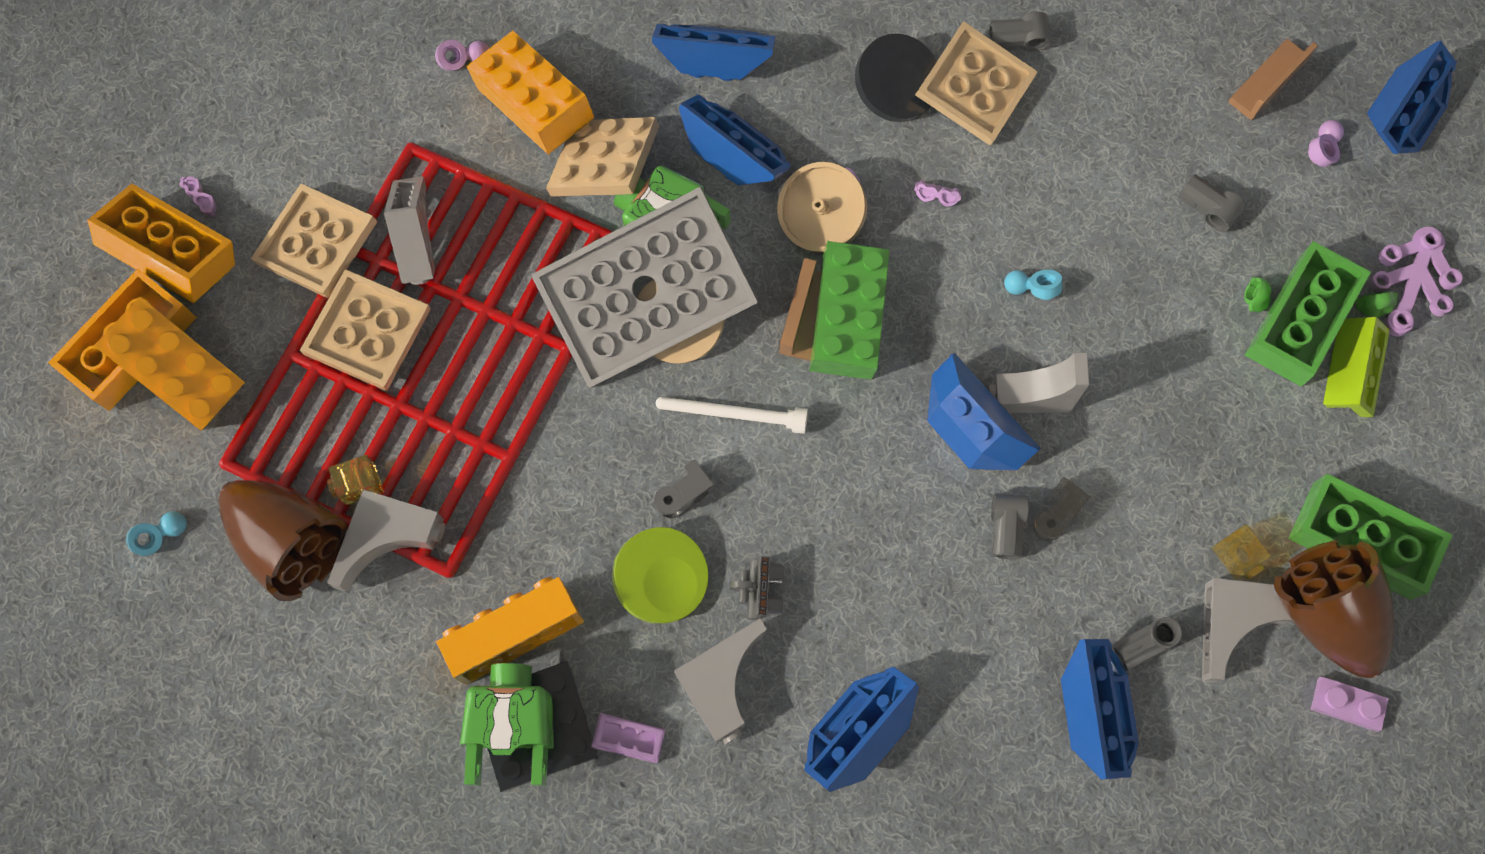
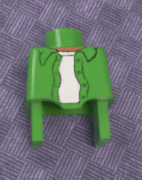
[614,166,731,230]
[460,663,554,786]

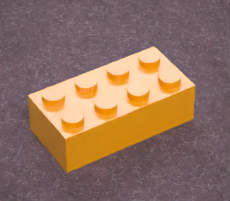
[466,30,595,155]
[87,183,235,303]
[48,268,197,412]
[94,297,245,431]
[436,576,584,685]

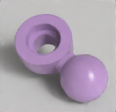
[435,40,489,71]
[1308,120,1344,167]

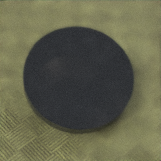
[855,34,937,122]

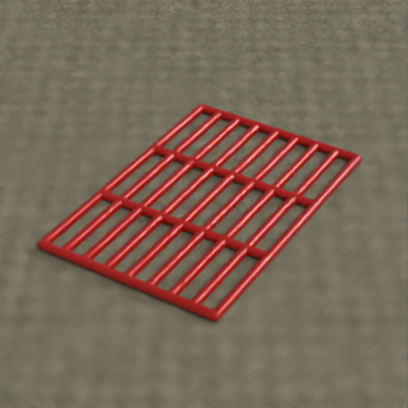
[219,142,614,578]

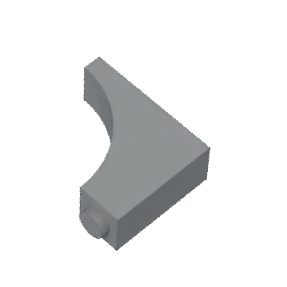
[384,176,435,285]
[987,353,1089,413]
[327,490,445,592]
[1202,578,1292,683]
[674,618,767,745]

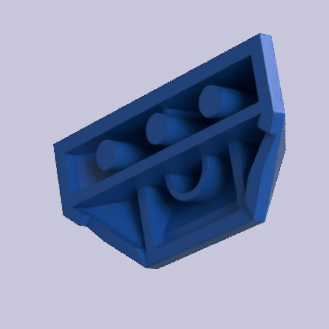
[652,24,776,81]
[1367,41,1457,154]
[679,94,791,186]
[927,353,1041,470]
[1061,639,1139,780]
[804,667,919,792]

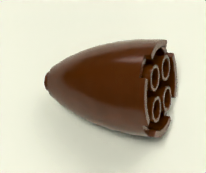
[218,480,348,601]
[1274,540,1394,678]

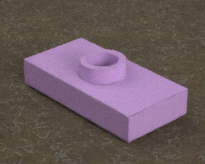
[591,713,665,764]

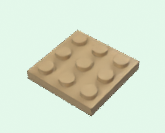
[915,21,1038,145]
[546,117,659,196]
[251,184,377,298]
[300,269,431,391]

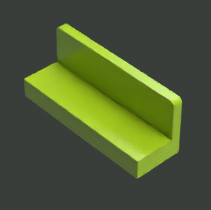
[1323,317,1390,417]

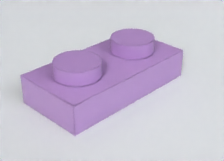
[1311,677,1389,732]

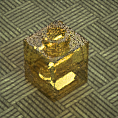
[327,455,383,505]
[1211,524,1271,580]

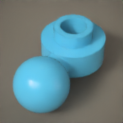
[1004,270,1063,300]
[126,511,187,556]

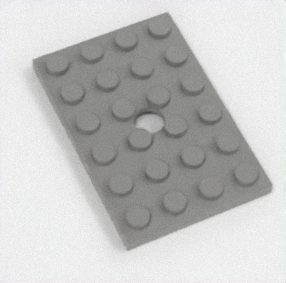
[531,187,759,388]

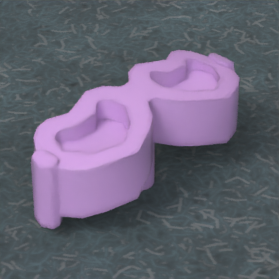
[180,176,217,217]
[915,181,962,207]

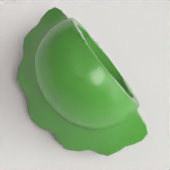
[1244,276,1271,313]
[1355,291,1398,317]

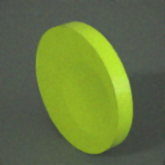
[612,527,708,624]

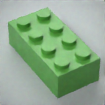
[809,241,890,379]
[1244,241,1371,387]
[1288,474,1452,600]

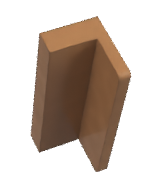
[1228,39,1318,120]
[779,258,821,361]

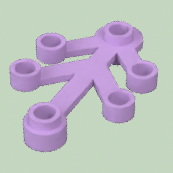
[1369,227,1463,337]

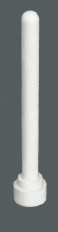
[656,397,808,434]

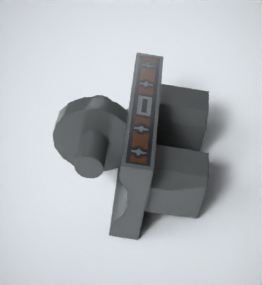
[730,556,784,620]

